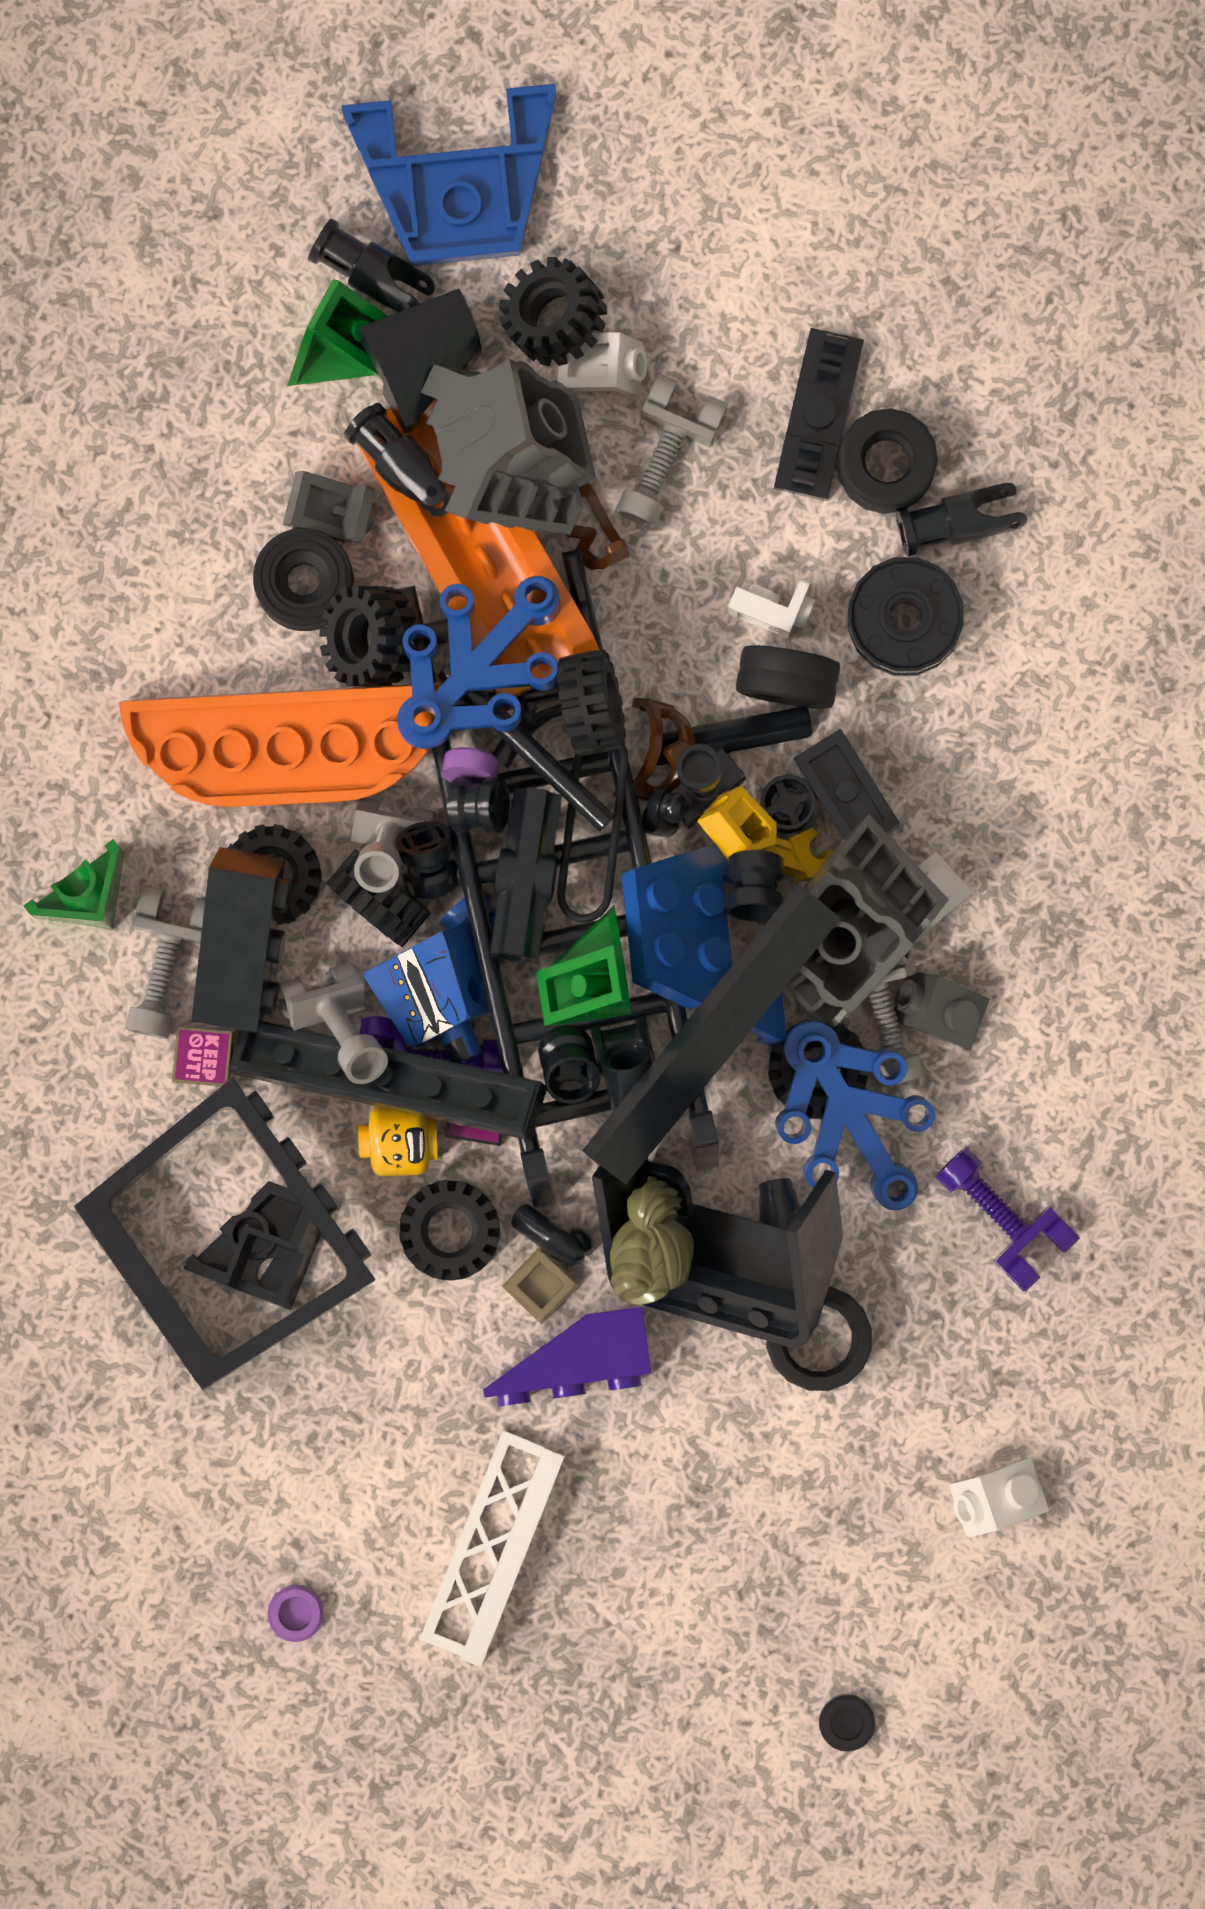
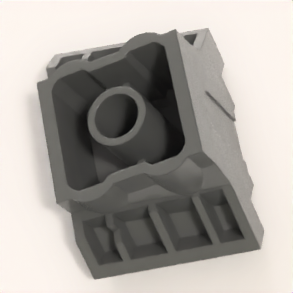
[421,358,596,535]
[786,814,949,1028]

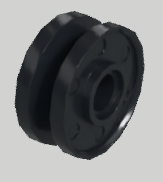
[848,557,964,676]

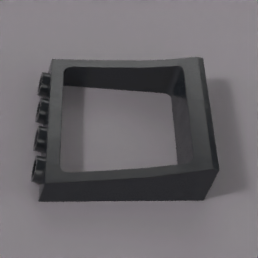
[74,1078,376,1392]

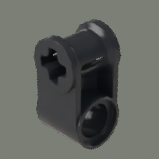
[590,1016,655,1111]

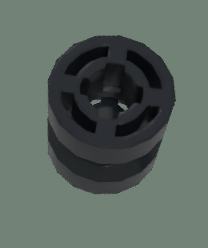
[759,774,816,834]
[396,821,460,899]
[727,850,784,922]
[538,1025,601,1104]

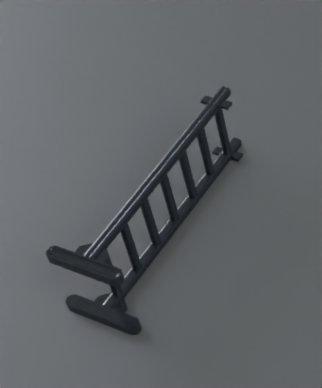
[398,549,719,1208]

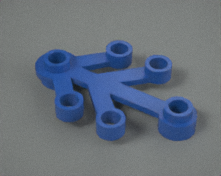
[397,576,560,749]
[775,1020,935,1210]

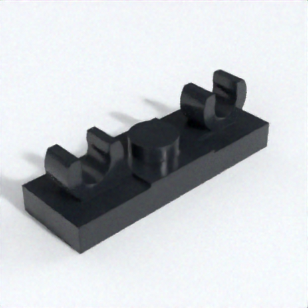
[773,328,864,501]

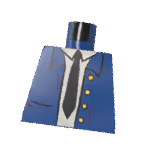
[363,923,490,1064]

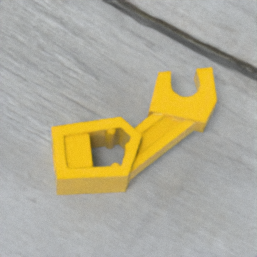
[697,785,833,883]

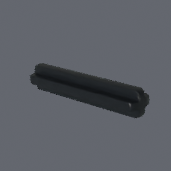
[649,706,813,766]

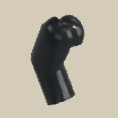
[511,1204,593,1265]

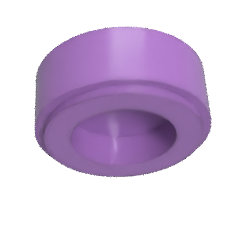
[441,747,500,783]
[267,1585,324,1642]

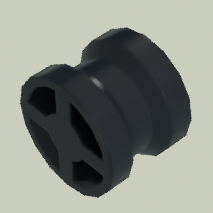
[447,777,510,833]

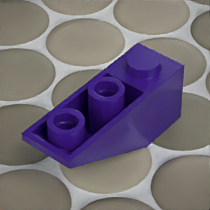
[483,1306,652,1407]

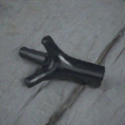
[491,694,563,769]

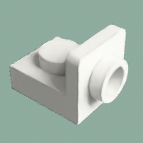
[557,332,647,396]
[727,578,816,639]

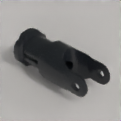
[308,218,435,312]
[344,403,450,517]
[895,483,1028,557]

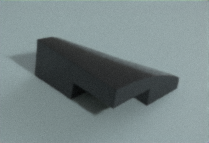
[359,288,482,433]
[183,1181,321,1311]

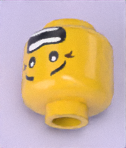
[358,1106,438,1176]

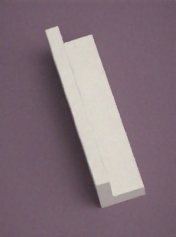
[420,1430,565,1667]

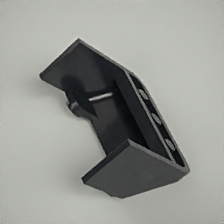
[592,1158,843,1348]

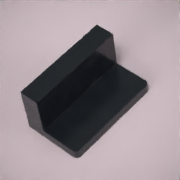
[793,729,900,840]

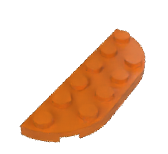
[119,682,444,807]

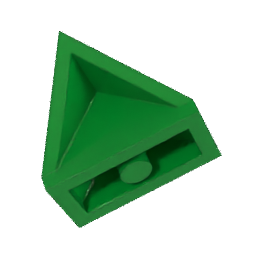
[287,279,388,386]
[536,905,631,1026]

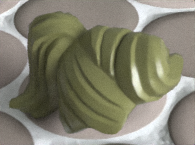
[610,1176,694,1305]

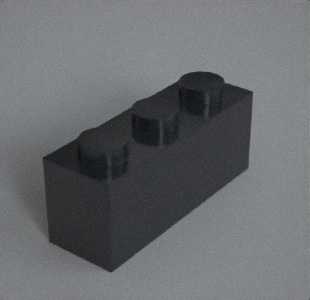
[191,847,292,1033]

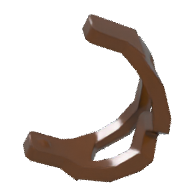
[565,482,629,570]
[613,698,695,801]

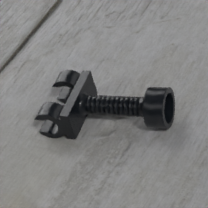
[671,744,747,830]

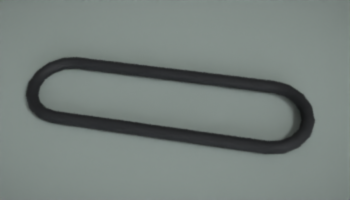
[557,746,629,923]

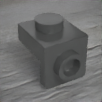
[283,471,376,543]
[894,972,990,1051]

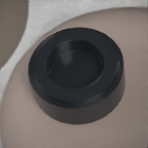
[819,1694,875,1752]

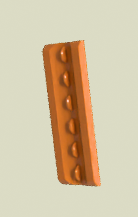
[356,399,600,697]

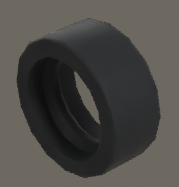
[766,1286,872,1391]

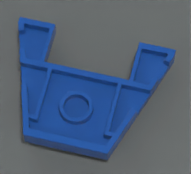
[342,84,556,266]
[621,835,787,1046]

